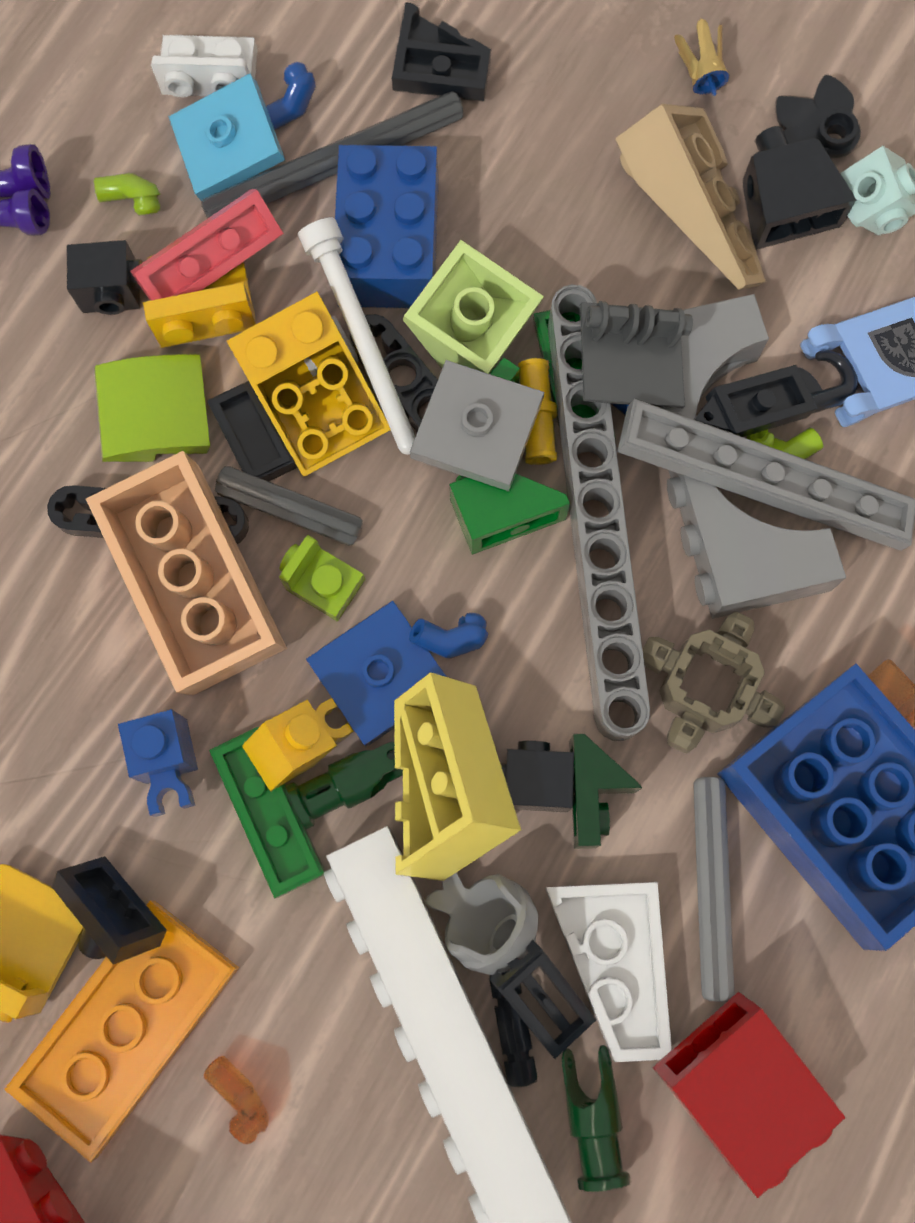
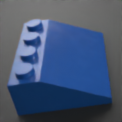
[717,664,915,951]

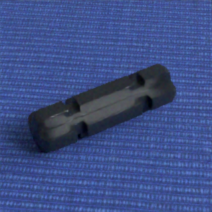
[489,970,538,1087]

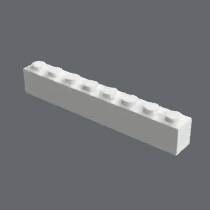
[323,826,572,1223]

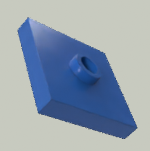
[306,601,447,747]

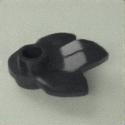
[775,74,861,158]

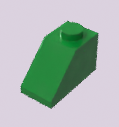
[449,474,570,555]

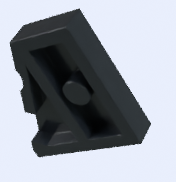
[392,2,491,101]

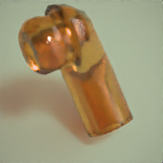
[203,1056,269,1145]

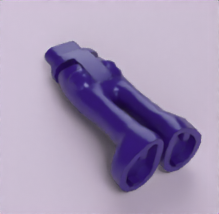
[0,144,51,236]

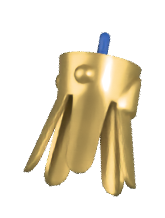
[674,19,729,96]

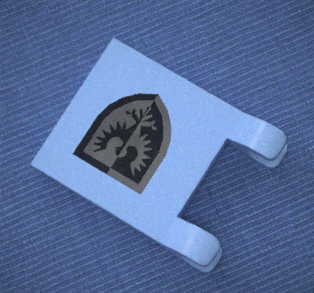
[800,297,915,427]

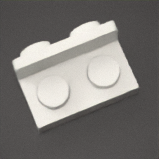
[151,35,258,97]

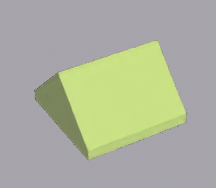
[403,240,544,374]

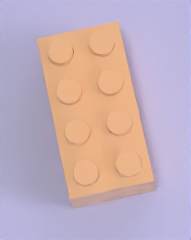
[86,451,287,696]

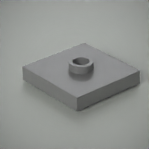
[410,360,544,491]

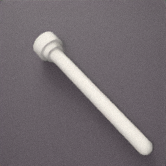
[298,217,415,455]

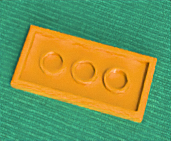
[4,900,239,1163]

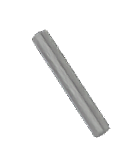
[694,777,735,1002]

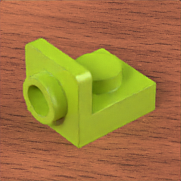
[279,535,366,622]

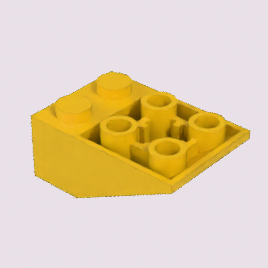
[226,291,391,477]

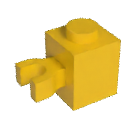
[242,698,353,792]

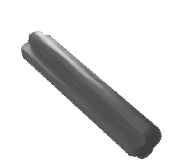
[215,466,363,546]

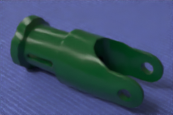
[286,742,403,830]
[562,1045,631,1192]

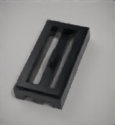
[489,939,596,1059]

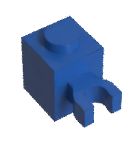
[118,709,198,817]

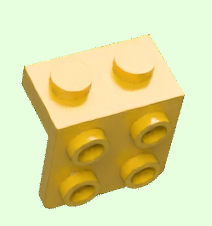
[143,255,256,348]
[0,864,84,1022]

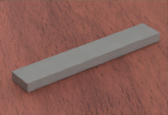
[617,399,915,551]

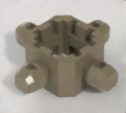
[642,612,785,754]

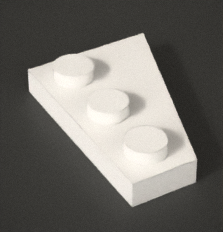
[545,882,672,1062]

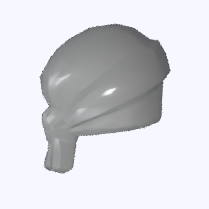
[425,873,538,975]

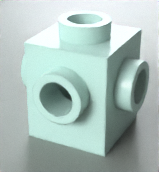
[840,146,915,235]

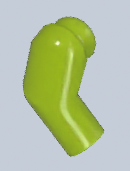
[94,173,160,215]

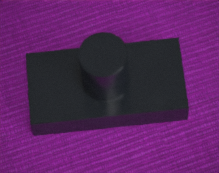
[52,856,167,965]

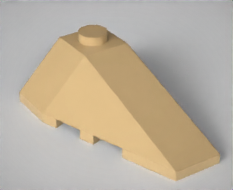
[615,104,766,290]

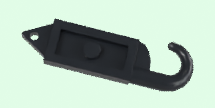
[694,350,857,437]

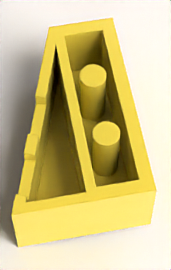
[394,672,521,881]

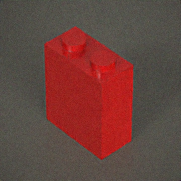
[652,991,846,1198]

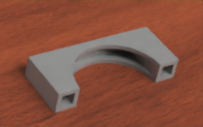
[660,294,846,619]

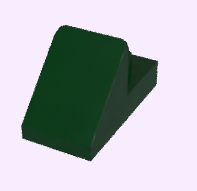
[569,734,642,849]

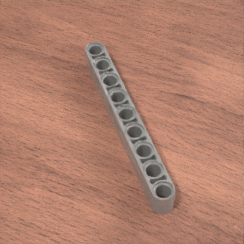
[548,284,650,741]

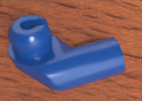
[266,62,316,130]
[409,613,488,659]

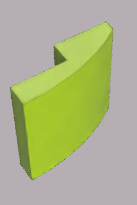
[94,354,210,462]

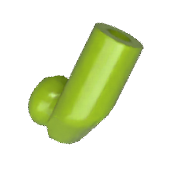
[746,428,823,459]

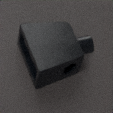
[742,126,856,250]

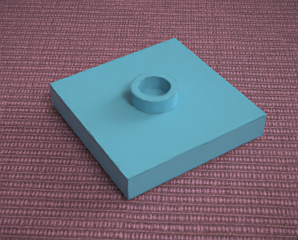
[169,73,285,201]

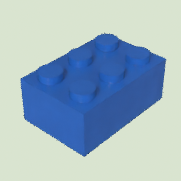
[335,145,438,308]

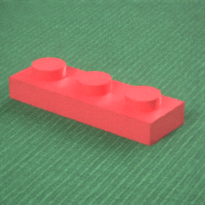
[130,189,284,301]

